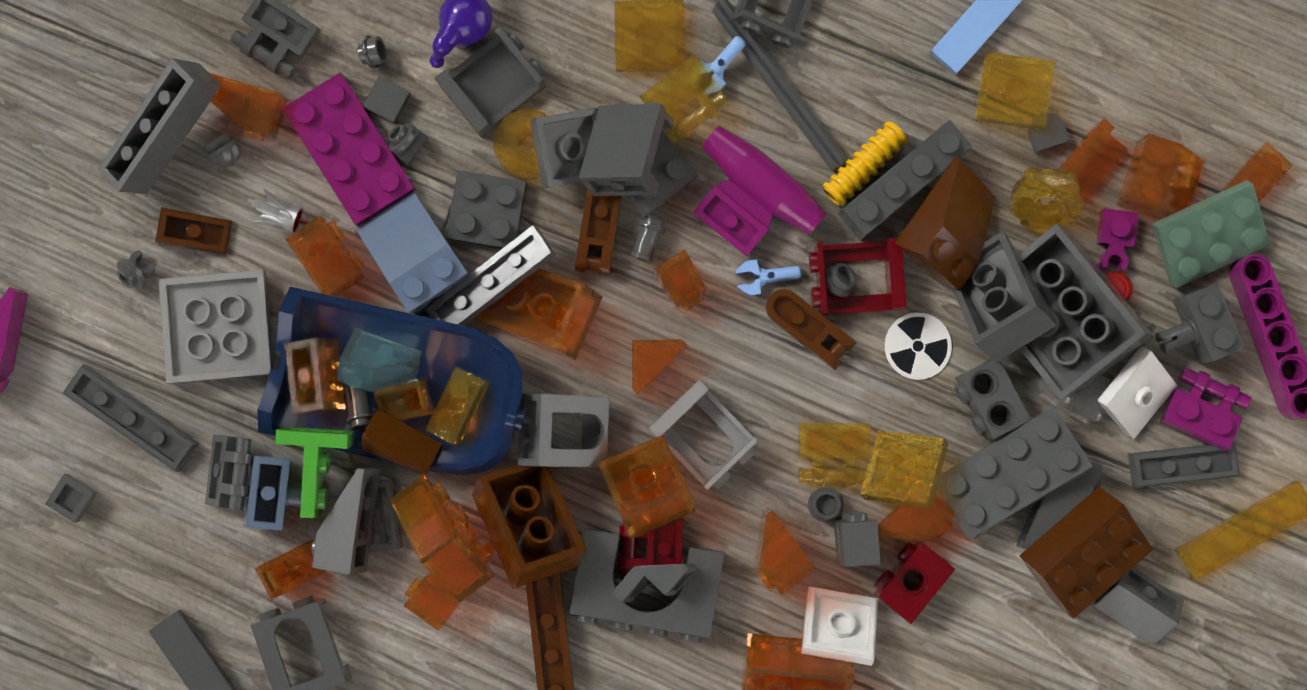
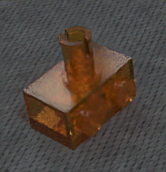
[286,216,365,297]

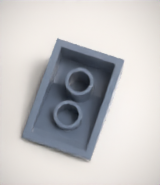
[356,191,470,315]

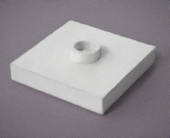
[1097,346,1177,439]
[801,586,878,666]

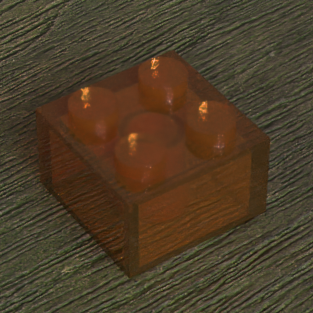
[598,435,696,539]

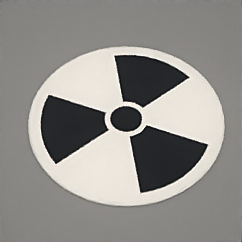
[885,312,952,380]

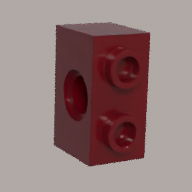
[874,540,956,624]

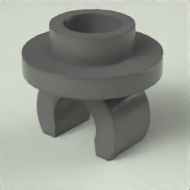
[117,250,156,289]

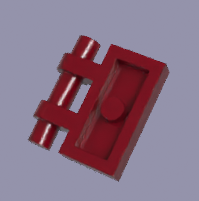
[618,511,683,584]

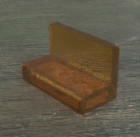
[1051,119,1128,202]

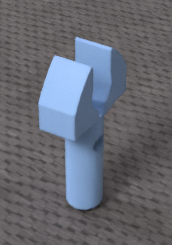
[692,36,746,94]
[735,259,802,296]

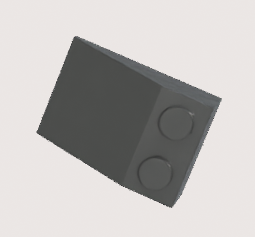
[952,231,1057,363]

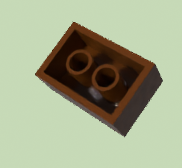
[472,465,587,589]
[1019,486,1153,619]

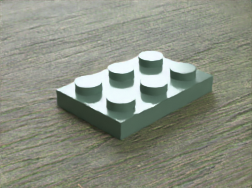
[1152,180,1270,288]

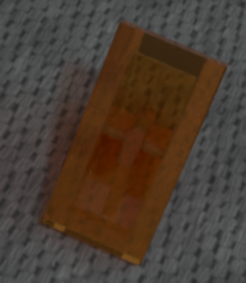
[632,339,687,395]
[373,376,435,420]
[255,539,327,600]

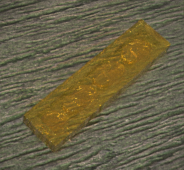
[1174,481,1307,581]

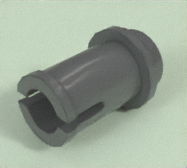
[630,216,665,262]
[344,384,374,431]

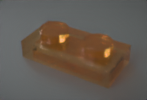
[1219,142,1293,203]

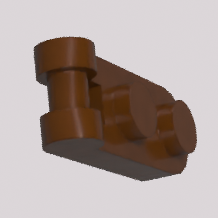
[575,189,621,276]
[765,289,856,370]

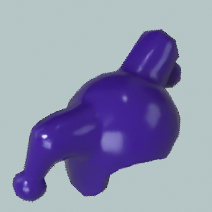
[429,0,493,68]

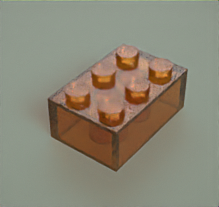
[389,474,495,603]

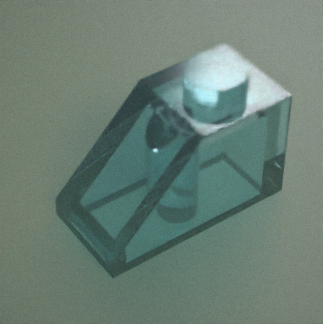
[337,328,422,392]

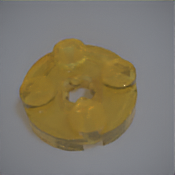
[493,109,548,180]
[1011,168,1083,233]

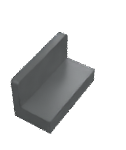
[1096,567,1184,645]

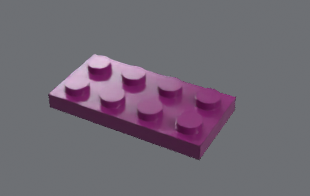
[282,72,416,226]

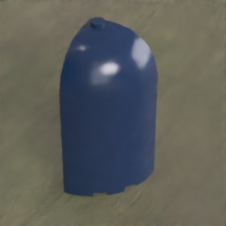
[257,287,526,475]

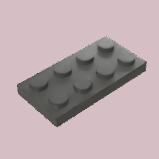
[932,406,1094,541]

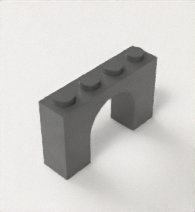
[570,527,725,643]

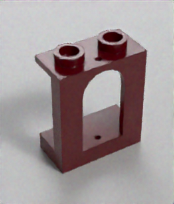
[809,238,907,315]

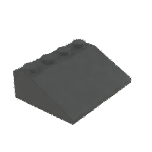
[1019,223,1154,401]

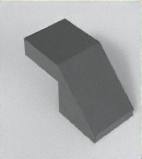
[612,564,698,603]

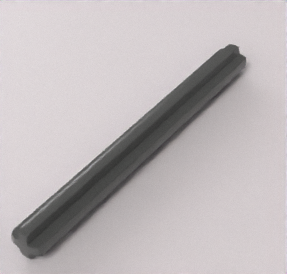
[712,0,847,171]

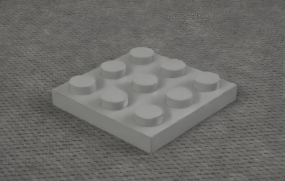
[159,270,274,384]

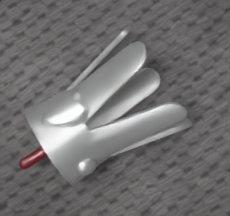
[252,189,308,233]

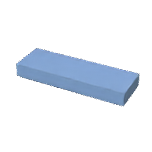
[930,0,1022,75]

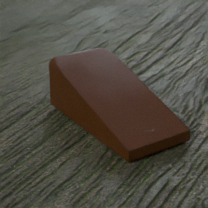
[155,207,232,255]
[362,410,442,474]

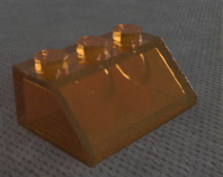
[741,633,854,690]

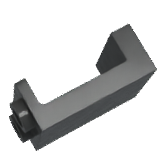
[435,27,546,138]
[579,102,674,196]

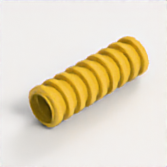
[822,121,908,207]

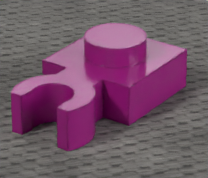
[1097,208,1138,272]

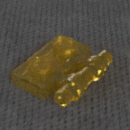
[639,54,730,144]
[798,423,870,486]

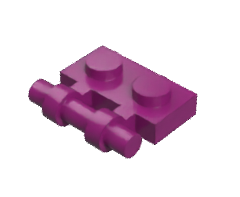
[1160,367,1252,451]

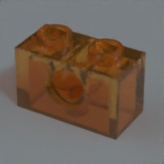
[284,338,346,415]

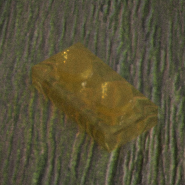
[426,367,489,446]

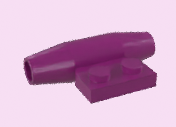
[693,126,827,257]

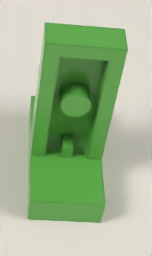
[275,426,355,518]

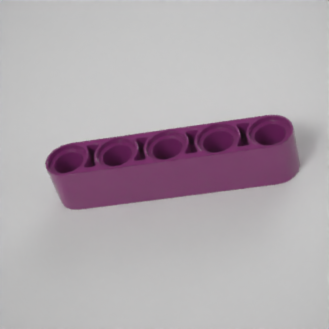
[1229,254,1307,420]

